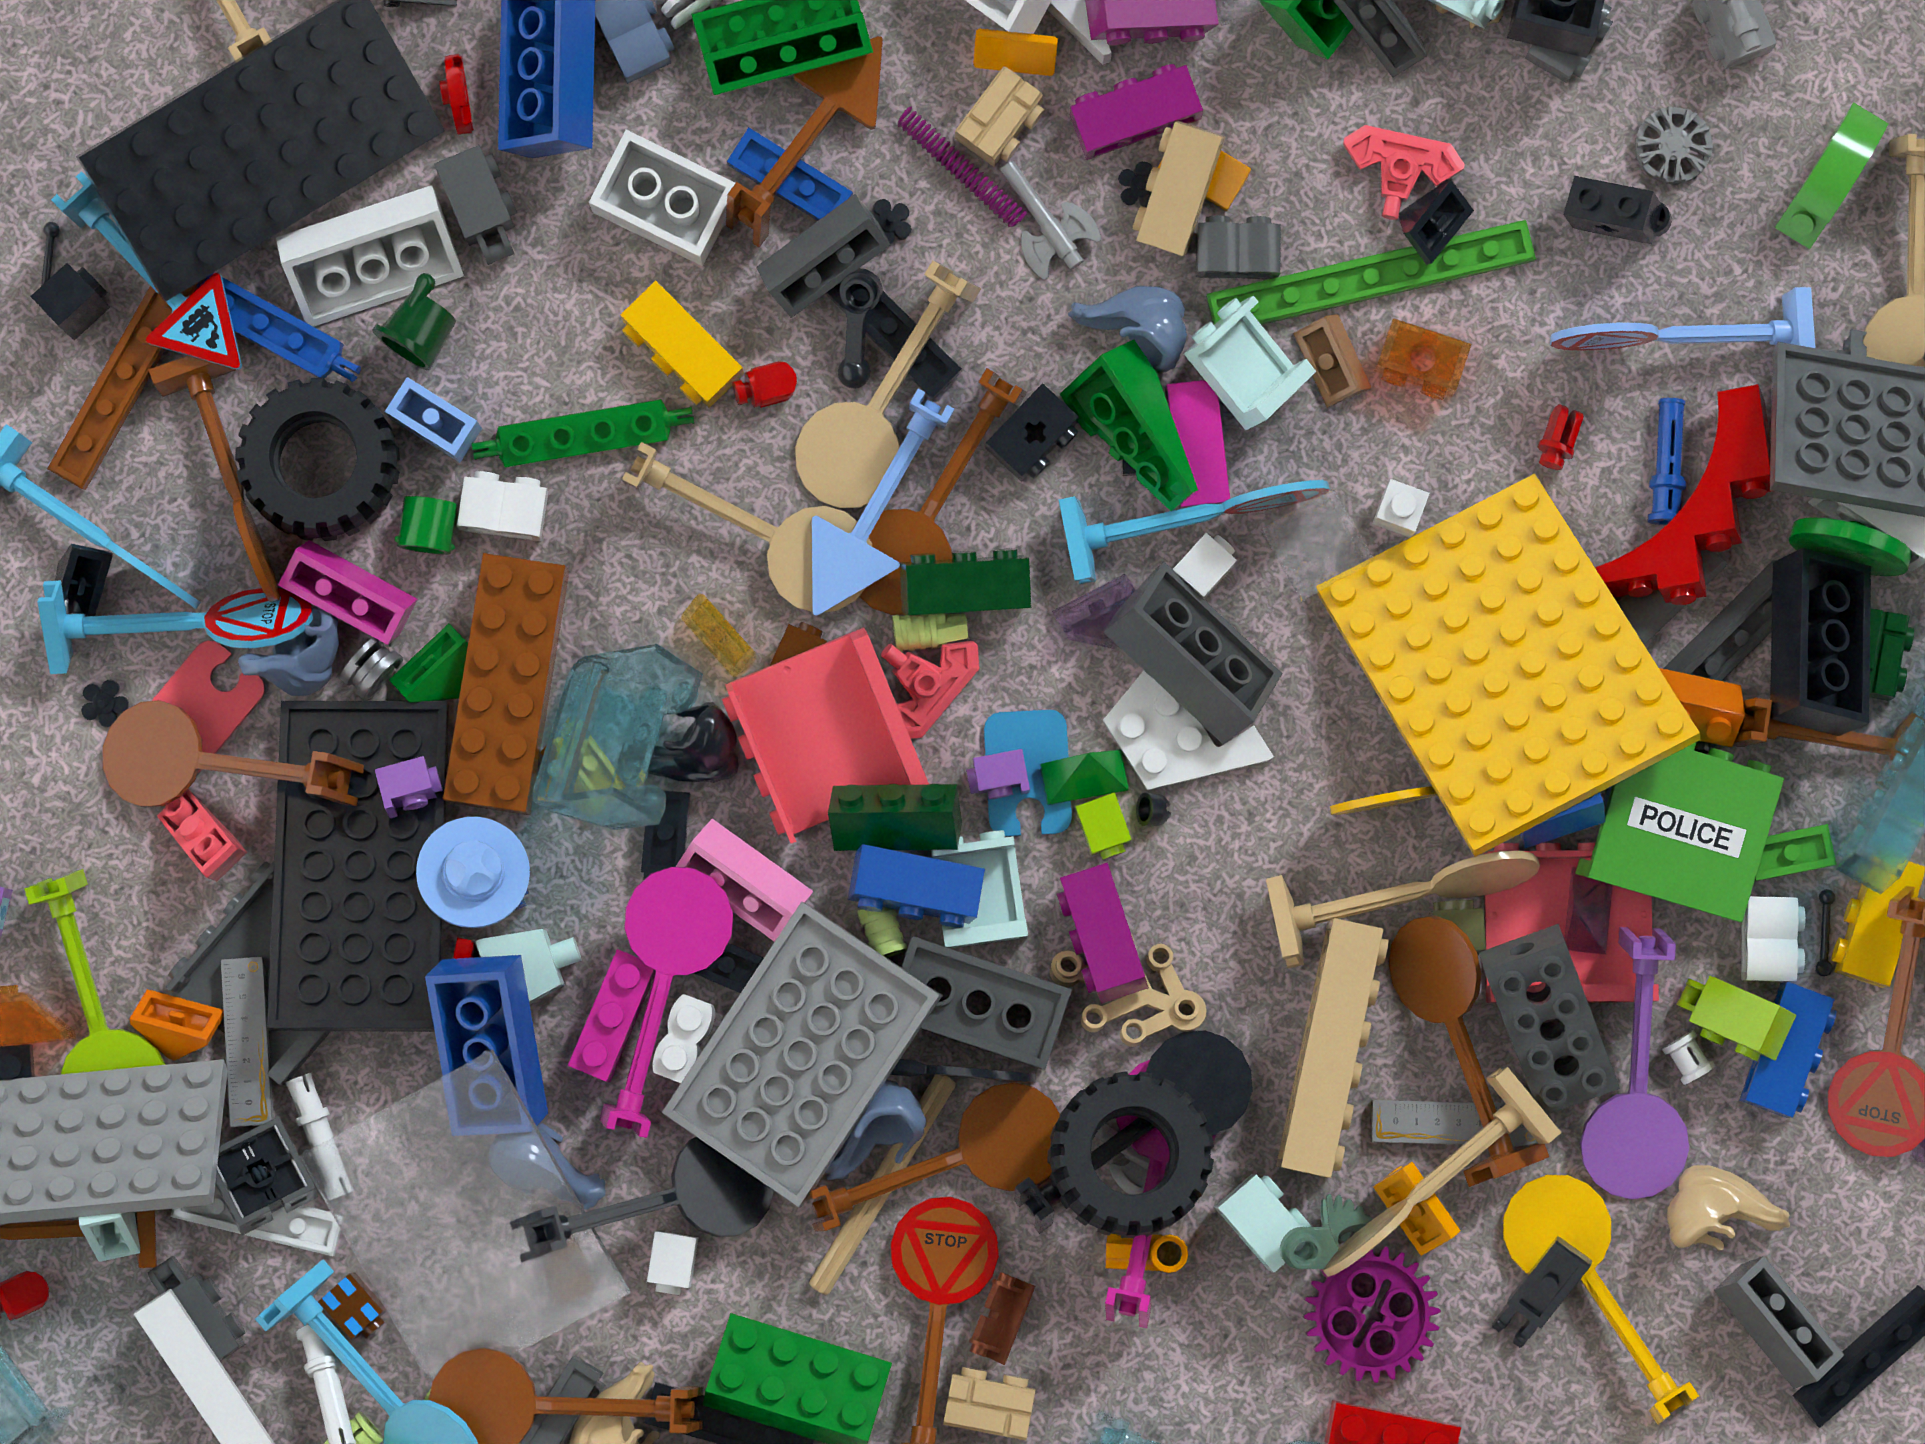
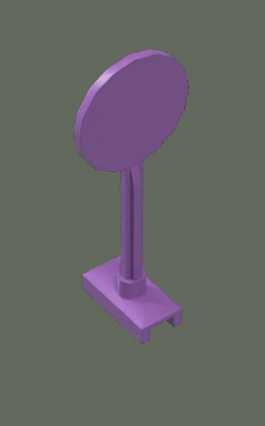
[1580,927,1689,1199]

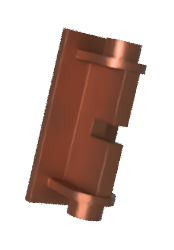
[968,1272,1036,1365]

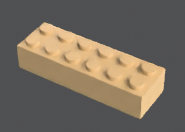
[1276,918,1388,1178]

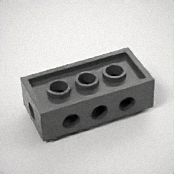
[1479,924,1620,1115]
[902,936,1072,1070]

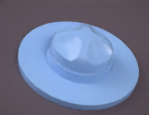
[416,817,530,928]

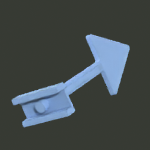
[812,388,954,616]

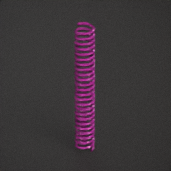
[898,106,1027,227]

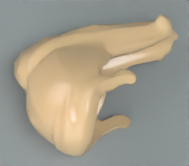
[1667,1165,1790,1251]
[570,1362,660,1444]

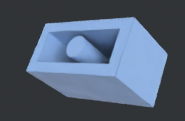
[385,377,482,463]

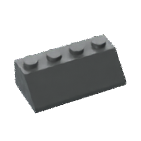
[1104,562,1283,745]

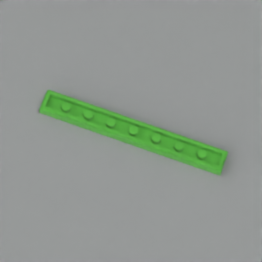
[1206,220,1536,325]

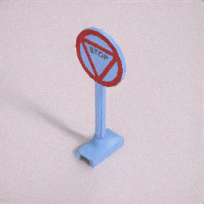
[1550,287,1815,351]

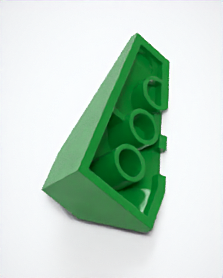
[1060,339,1198,511]

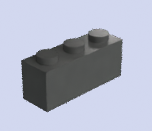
[756,194,891,318]
[1714,1256,1844,1389]

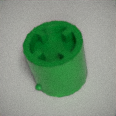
[394,496,457,555]

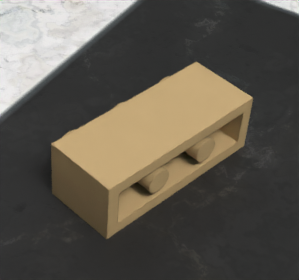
[1133,121,1225,256]

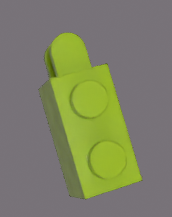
[1676,976,1796,1062]

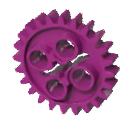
[1303,1246,1441,1383]

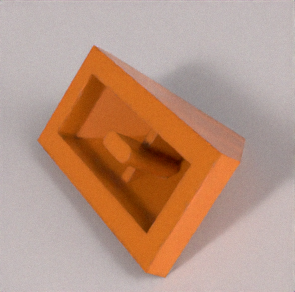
[129,989,224,1061]

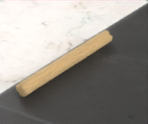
[809,1075,956,1295]

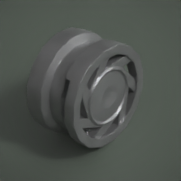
[339,637,403,701]

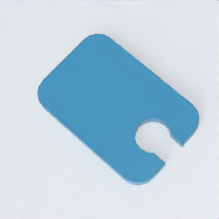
[984,710,1072,837]

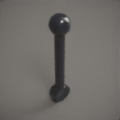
[41,222,60,286]
[1815,889,1835,976]

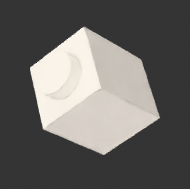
[1372,479,1430,538]
[1173,533,1237,599]
[647,1231,699,1295]

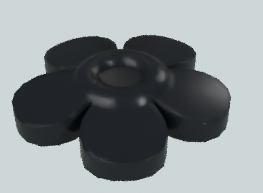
[1118,161,1153,208]
[872,199,912,244]
[81,680,129,727]

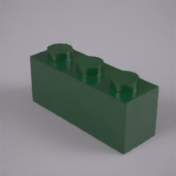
[900,548,1032,616]
[828,784,962,851]

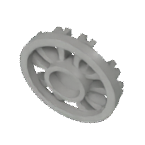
[1635,106,1713,184]

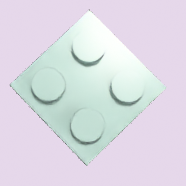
[1214,1174,1312,1273]

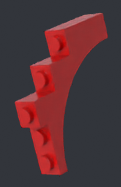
[1595,384,1771,605]

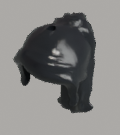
[625,702,739,783]

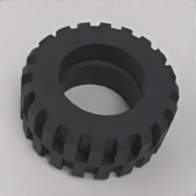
[235,378,400,541]
[1048,1071,1214,1239]

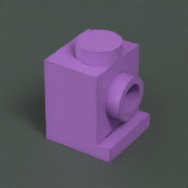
[966,749,1030,799]
[375,756,443,818]

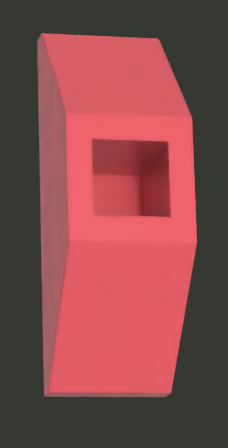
[157,789,247,881]

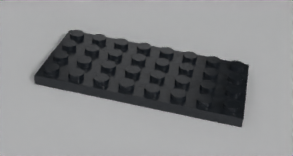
[76,0,445,301]
[267,701,449,1032]

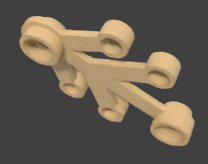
[1050,936,1206,1047]

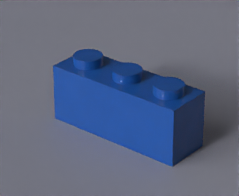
[847,844,985,928]
[1739,982,1837,1118]

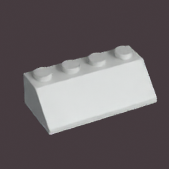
[276,185,464,327]

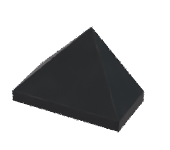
[1399,179,1474,265]
[55,543,113,617]

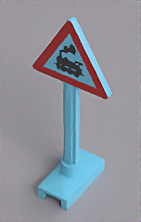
[51,171,242,370]

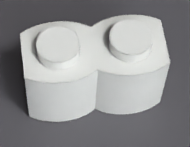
[457,471,548,541]
[1741,896,1806,982]
[653,994,715,1083]

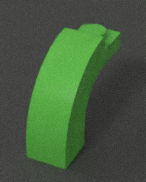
[1775,102,1888,249]

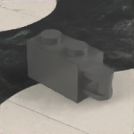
[434,145,517,265]
[147,1256,246,1361]

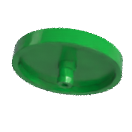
[1789,517,1912,576]

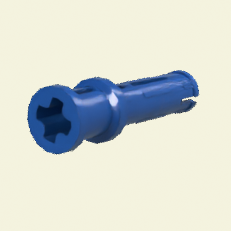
[1647,398,1686,525]

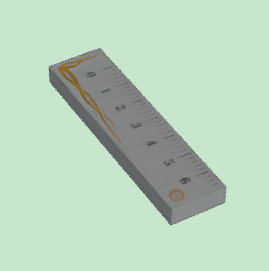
[221,957,274,1127]
[1371,1100,1538,1146]

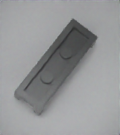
[520,1355,606,1444]

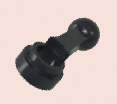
[838,269,883,389]

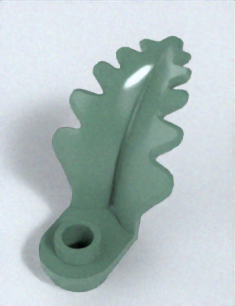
[1280,1194,1373,1269]

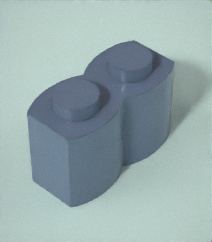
[595,0,675,84]

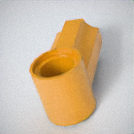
[1105,1234,1188,1273]

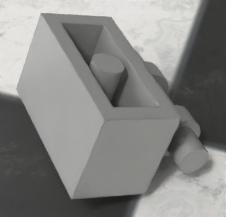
[1693,0,1777,69]

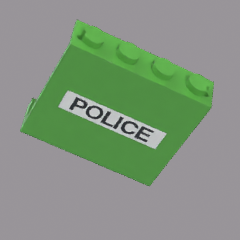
[1575,743,1784,923]

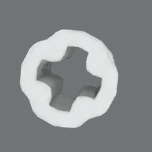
[1662,1030,1716,1085]

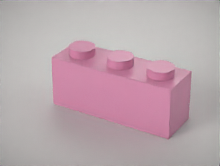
[676,819,813,942]

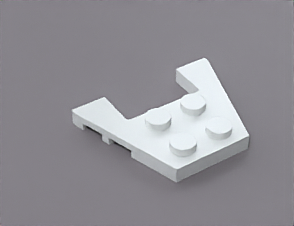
[1103,671,1274,791]

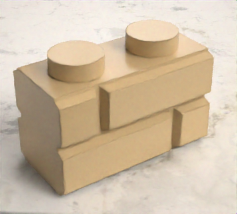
[955,66,1045,167]
[943,1367,1036,1441]

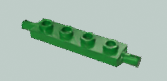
[472,399,695,467]

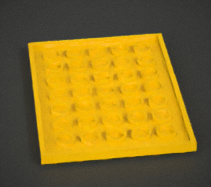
[1316,473,1700,857]

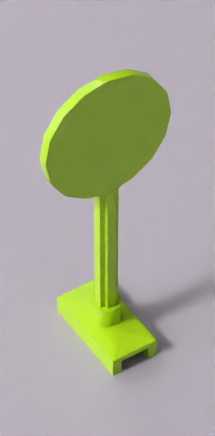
[24,869,165,1074]

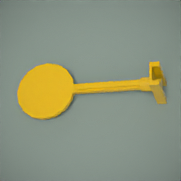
[1503,1175,1699,1425]

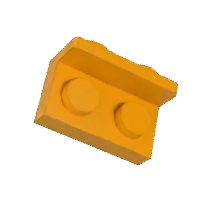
[1373,1162,1461,1256]

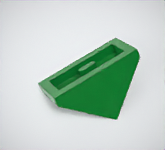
[389,623,468,703]
[1039,750,1129,805]

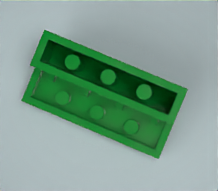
[691,0,873,95]

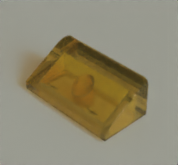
[681,593,757,677]

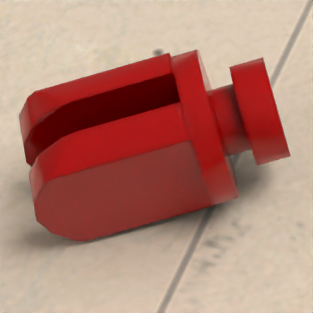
[732,361,797,408]
[1537,404,1584,470]
[0,1271,50,1321]

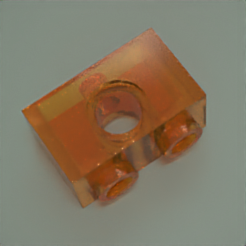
[1374,318,1472,400]

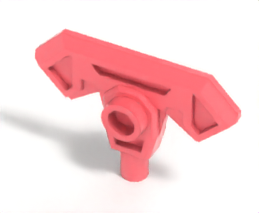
[1343,125,1465,220]
[881,641,979,739]

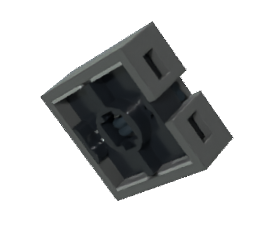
[215,1117,318,1236]

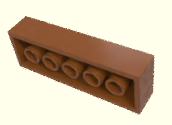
[443,553,570,815]

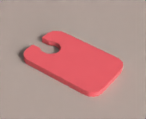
[152,640,265,773]

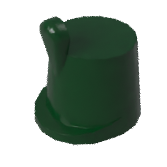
[372,273,456,370]

